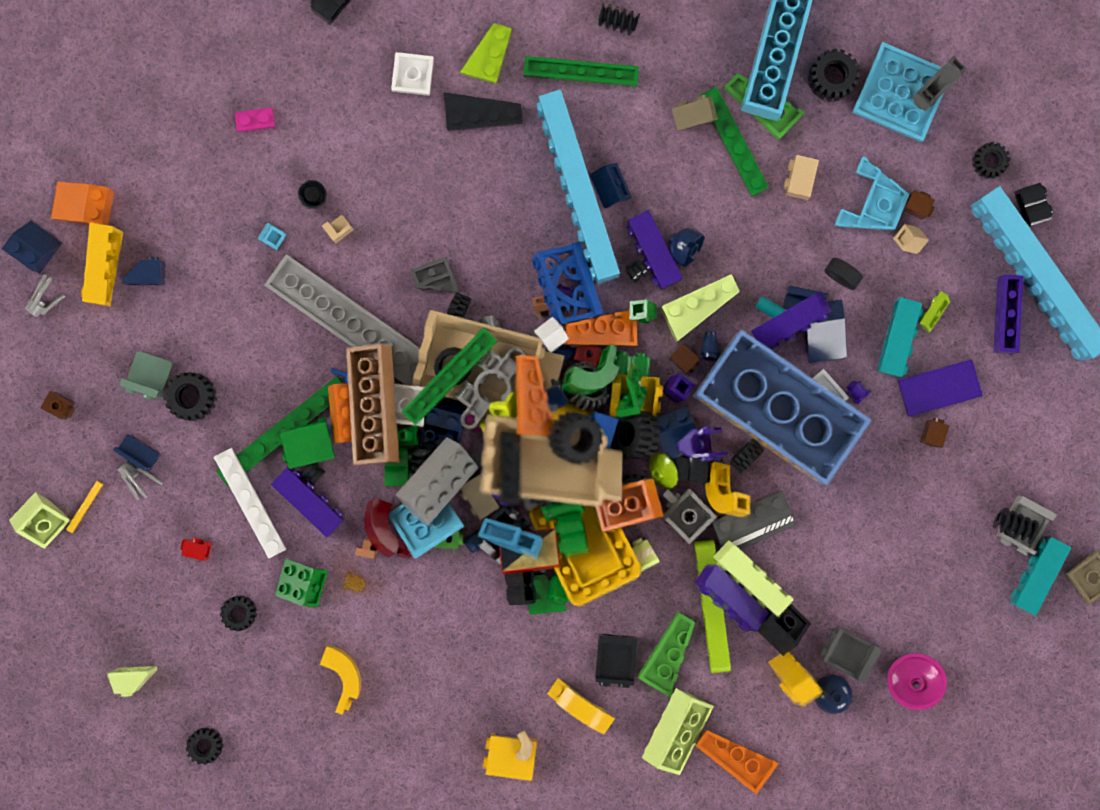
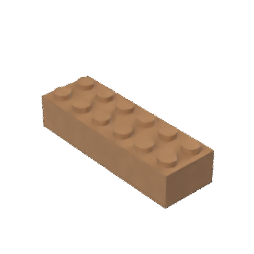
[346,344,399,466]

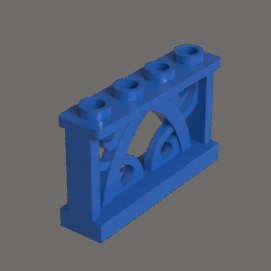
[532,242,603,327]

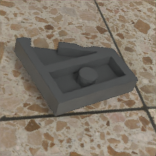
[410,257,459,293]

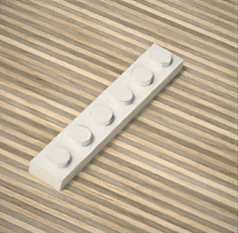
[214,448,286,558]

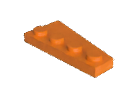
[563,310,638,347]
[516,355,553,436]
[694,730,779,795]

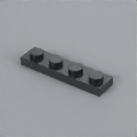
[499,432,521,505]

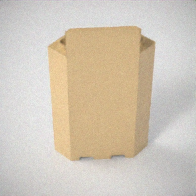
[413,310,564,403]
[480,414,622,506]

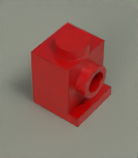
[573,345,602,366]
[180,537,213,561]

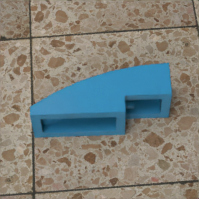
[478,518,543,559]

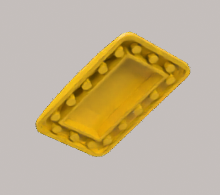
[529,504,641,606]

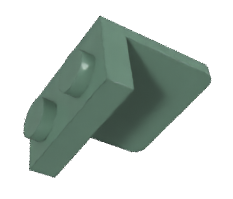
[119,351,173,401]

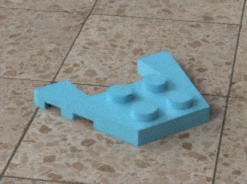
[834,156,909,231]

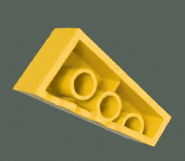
[81,223,123,307]
[768,652,822,706]

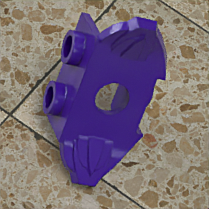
[677,426,728,461]

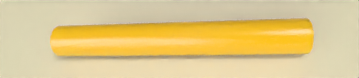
[66,480,104,533]

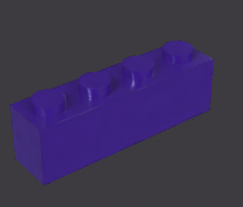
[626,210,683,290]
[993,274,1023,354]
[751,291,832,350]
[271,468,345,538]
[694,564,769,632]

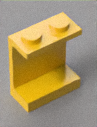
[609,374,663,417]

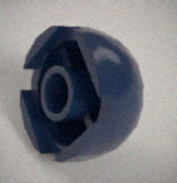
[669,228,705,268]
[814,674,853,714]

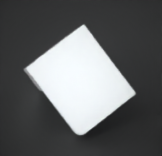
[534,317,569,352]

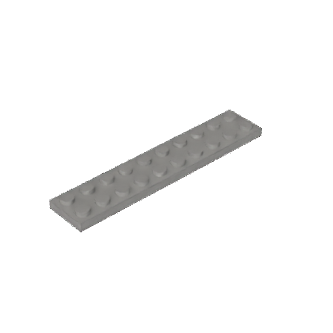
[264,254,420,386]

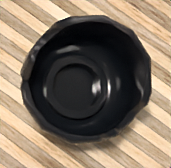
[298,180,327,209]

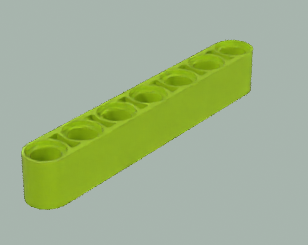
[694,539,731,674]

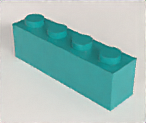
[876,297,923,378]
[1010,536,1071,616]

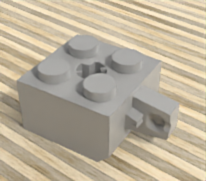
[662,489,717,544]

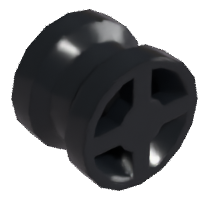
[625,259,648,283]
[301,463,326,485]

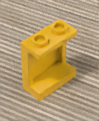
[483,733,537,781]

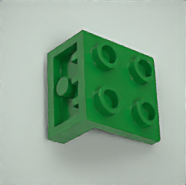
[616,363,647,418]
[275,559,328,608]

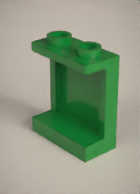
[277,417,335,469]

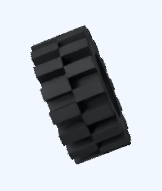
[972,142,1010,179]
[447,292,471,319]
[729,438,765,473]
[220,595,257,632]
[185,727,224,765]

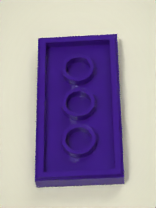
[897,359,983,417]

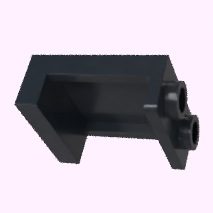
[471,506,532,565]
[595,634,638,688]

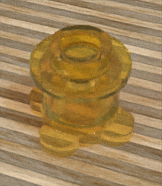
[342,571,366,595]

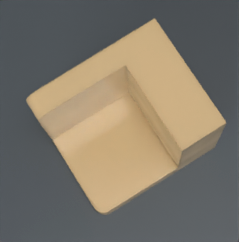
[322,215,354,243]
[893,224,929,254]

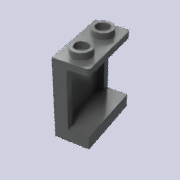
[819,626,882,684]

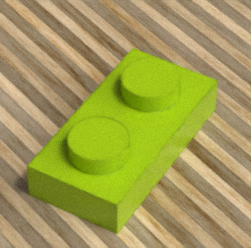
[920,291,951,333]

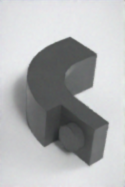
[912,56,967,111]

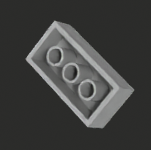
[396,438,478,525]

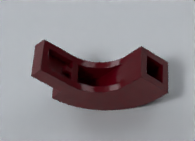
[364,497,412,558]

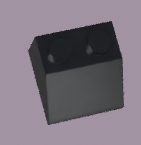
[758,603,811,656]

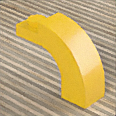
[705,462,750,517]
[320,644,361,715]
[547,678,615,734]

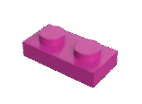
[234,107,276,132]

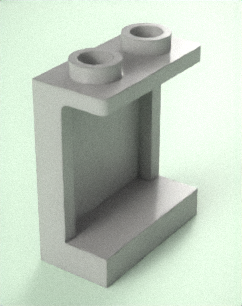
[996,495,1057,556]

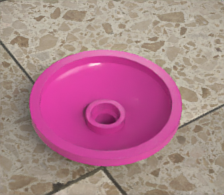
[887,653,947,710]

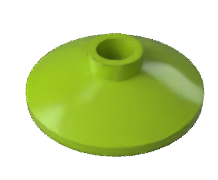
[648,452,678,489]

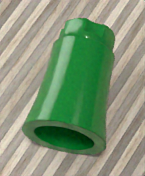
[541,501,586,522]

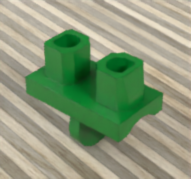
[397,425,418,447]

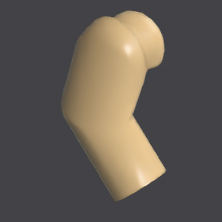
[516,730,533,761]

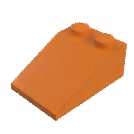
[51,181,114,225]
[596,479,663,532]

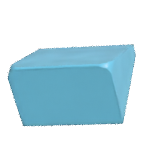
[258,223,286,250]

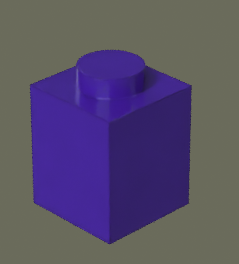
[663,373,694,402]

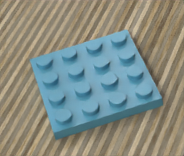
[852,42,944,143]

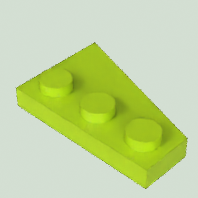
[460,23,512,84]

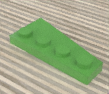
[723,73,805,141]
[637,611,695,698]

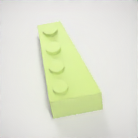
[660,274,740,342]
[713,540,794,616]

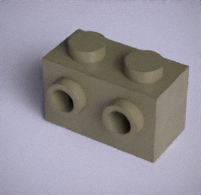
[672,95,718,131]
[460,474,501,520]

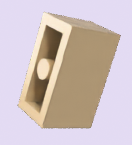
[783,155,819,200]

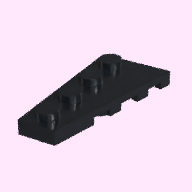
[443,92,523,131]

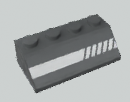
[710,490,795,550]

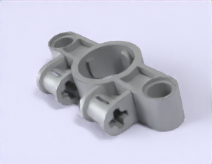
[454,348,526,429]

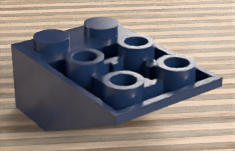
[420,399,468,451]

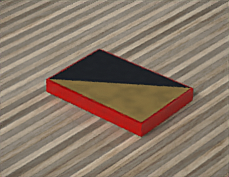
[499,528,560,574]

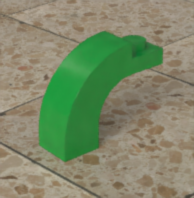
[562,344,620,395]

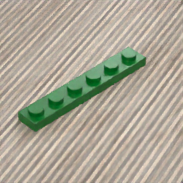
[524,56,639,87]
[699,86,769,197]
[401,327,498,425]

